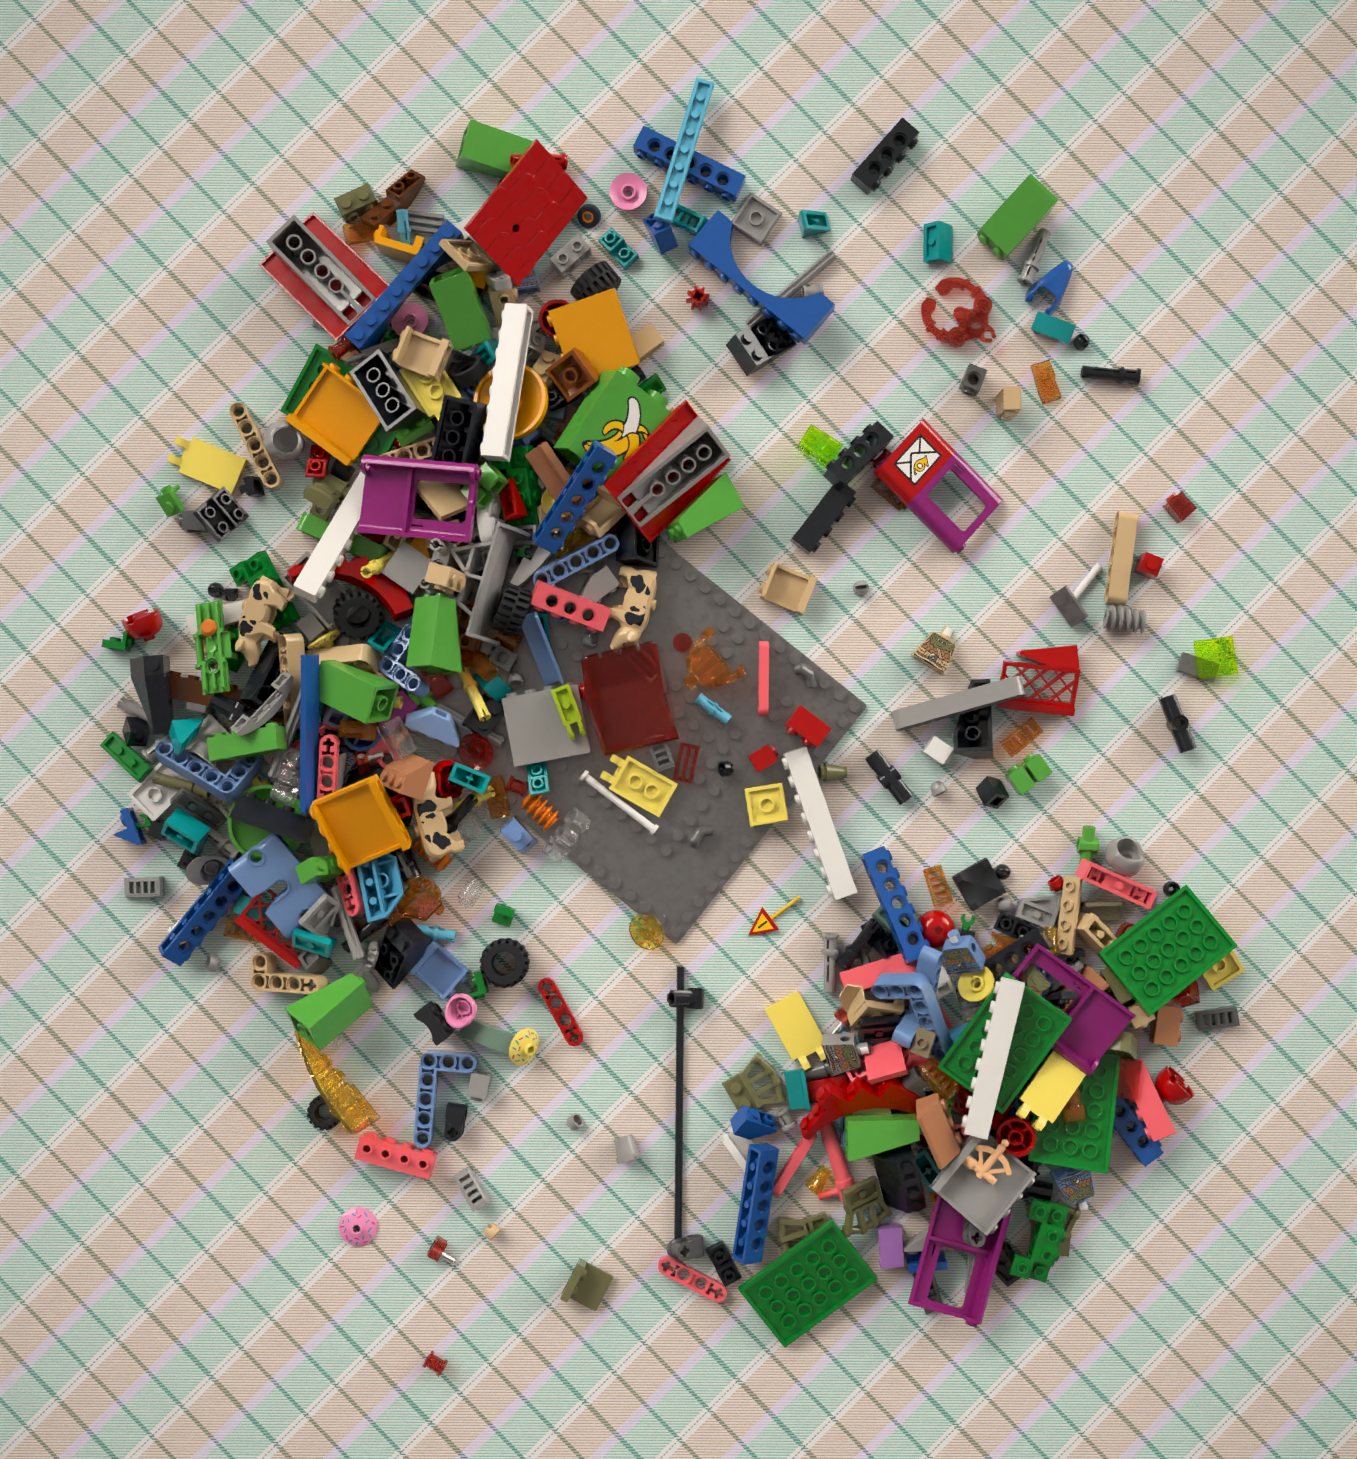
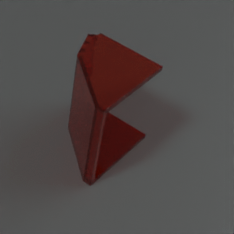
[581,641,679,756]

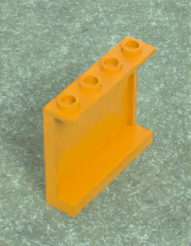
[547,288,641,376]
[285,362,381,466]
[309,774,412,875]

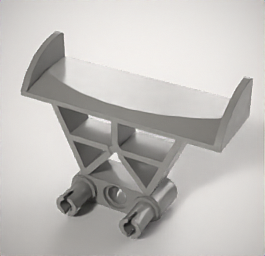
[419,522,531,646]

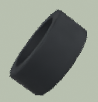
[449,355,488,389]

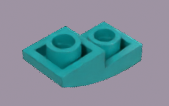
[598,227,639,270]
[1031,311,1076,344]
[526,762,550,796]
[232,894,272,926]

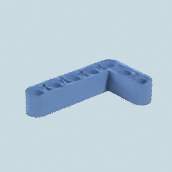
[533,533,619,623]
[379,614,430,697]
[155,740,263,802]
[891,945,944,1049]
[871,972,953,1062]
[414,1050,478,1148]

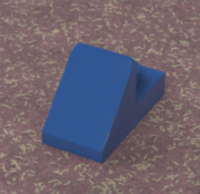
[113,808,147,845]

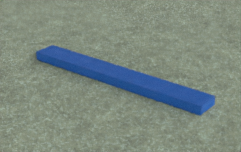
[300,654,319,813]

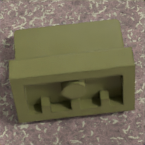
[560,1258,613,1311]

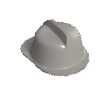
[184,739,219,771]
[186,854,228,885]

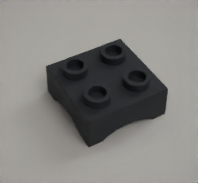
[952,858,1006,911]
[413,1001,454,1046]

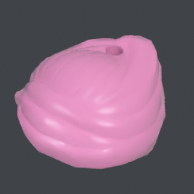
[445,993,477,1029]

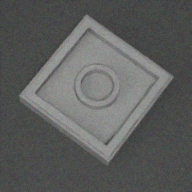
[732,192,782,246]
[381,541,431,595]

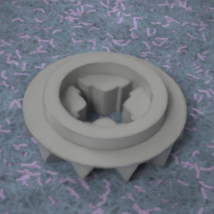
[363,941,379,972]

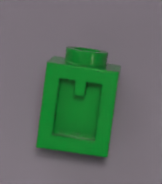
[101,631,135,652]
[492,903,516,927]
[468,970,489,1000]

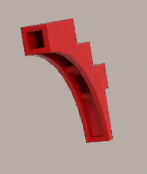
[287,554,414,622]
[799,1077,921,1140]

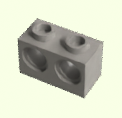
[549,234,592,279]

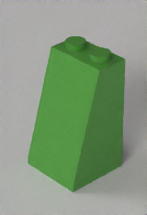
[455,119,533,179]
[977,173,1059,261]
[429,267,492,352]
[666,472,744,544]
[406,593,462,674]
[319,660,400,724]
[285,973,373,1051]
[845,1114,923,1161]

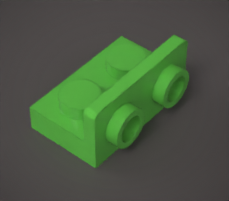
[393,405,435,447]

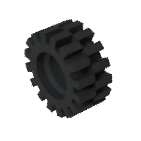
[307,1093,345,1131]

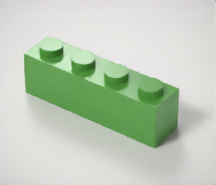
[207,723,288,762]

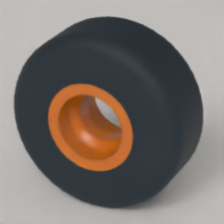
[577,204,601,228]

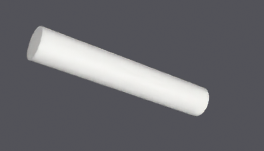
[1072,563,1102,599]

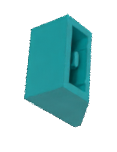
[161,808,211,854]

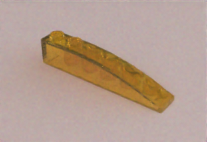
[294,1031,380,1134]

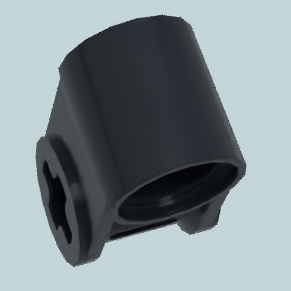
[444,1102,468,1142]

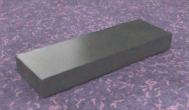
[170,787,229,831]

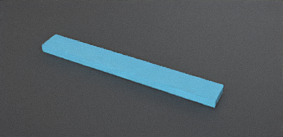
[654,77,715,225]

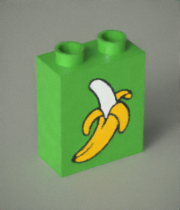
[553,366,671,478]

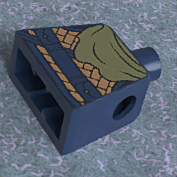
[1019,963,1055,998]

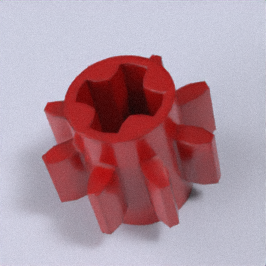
[686,286,710,311]

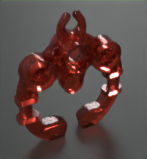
[921,278,996,348]

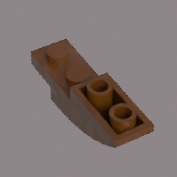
[361,169,426,230]

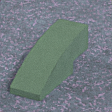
[459,1019,516,1055]

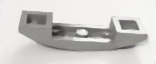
[230,671,294,736]

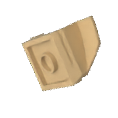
[839,984,910,1028]

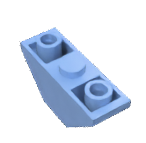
[404,706,460,748]

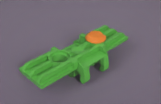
[193,600,238,695]

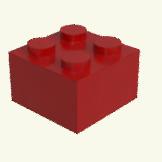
[784,705,832,748]

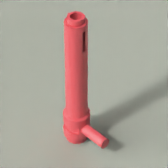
[813,1101,855,1204]

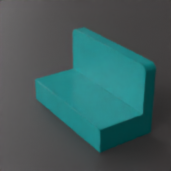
[923,221,953,264]
[292,928,337,958]
[784,1068,810,1111]

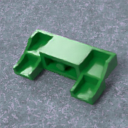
[491,445,541,526]
[229,550,300,631]
[1008,1198,1069,1283]

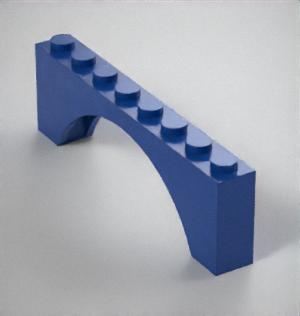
[688,210,835,345]
[345,220,465,353]

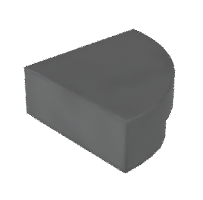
[361,970,379,992]

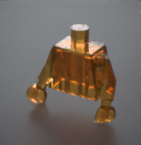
[683,627,746,689]
[385,877,444,926]

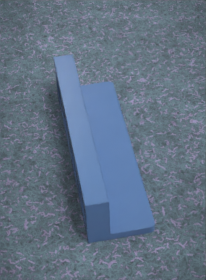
[522,609,565,686]

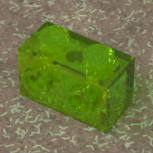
[797,424,843,467]

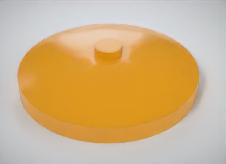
[473,365,548,440]

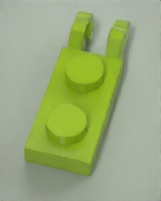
[551,683,587,741]

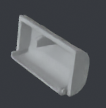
[279,551,361,632]

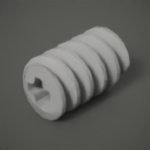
[1103,605,1147,634]

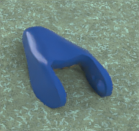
[1025,261,1073,316]

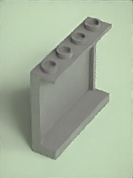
[501,681,591,767]
[929,1134,1036,1236]

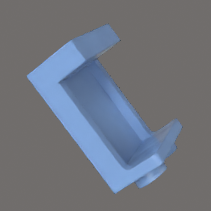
[409,941,470,1001]

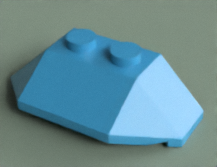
[357,853,404,923]

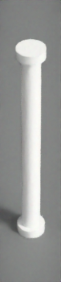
[579,770,659,835]

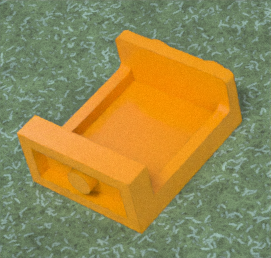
[373,225,427,263]

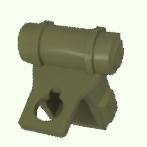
[303,471,352,521]

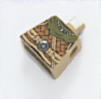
[911,626,956,675]

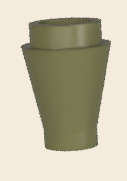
[818,763,847,782]

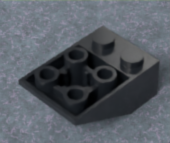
[726,318,797,376]
[374,917,430,989]

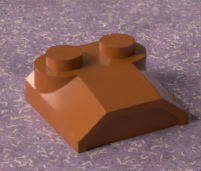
[545,347,599,402]

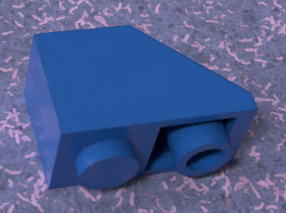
[643,213,678,255]
[730,1105,778,1140]

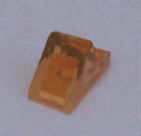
[981,931,1017,959]

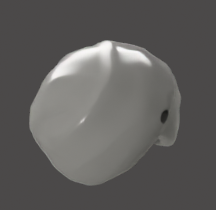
[263,421,305,461]
[1105,836,1144,877]

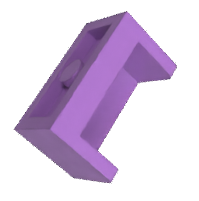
[876,1223,904,1269]

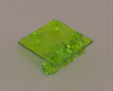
[1193,636,1238,679]

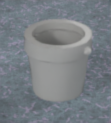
[614,1134,641,1164]

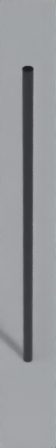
[674,966,684,1259]

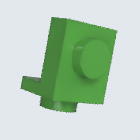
[156,485,185,517]

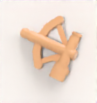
[962,1139,1012,1185]

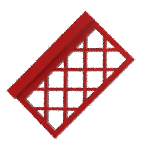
[996,660,1081,716]
[234,889,306,969]

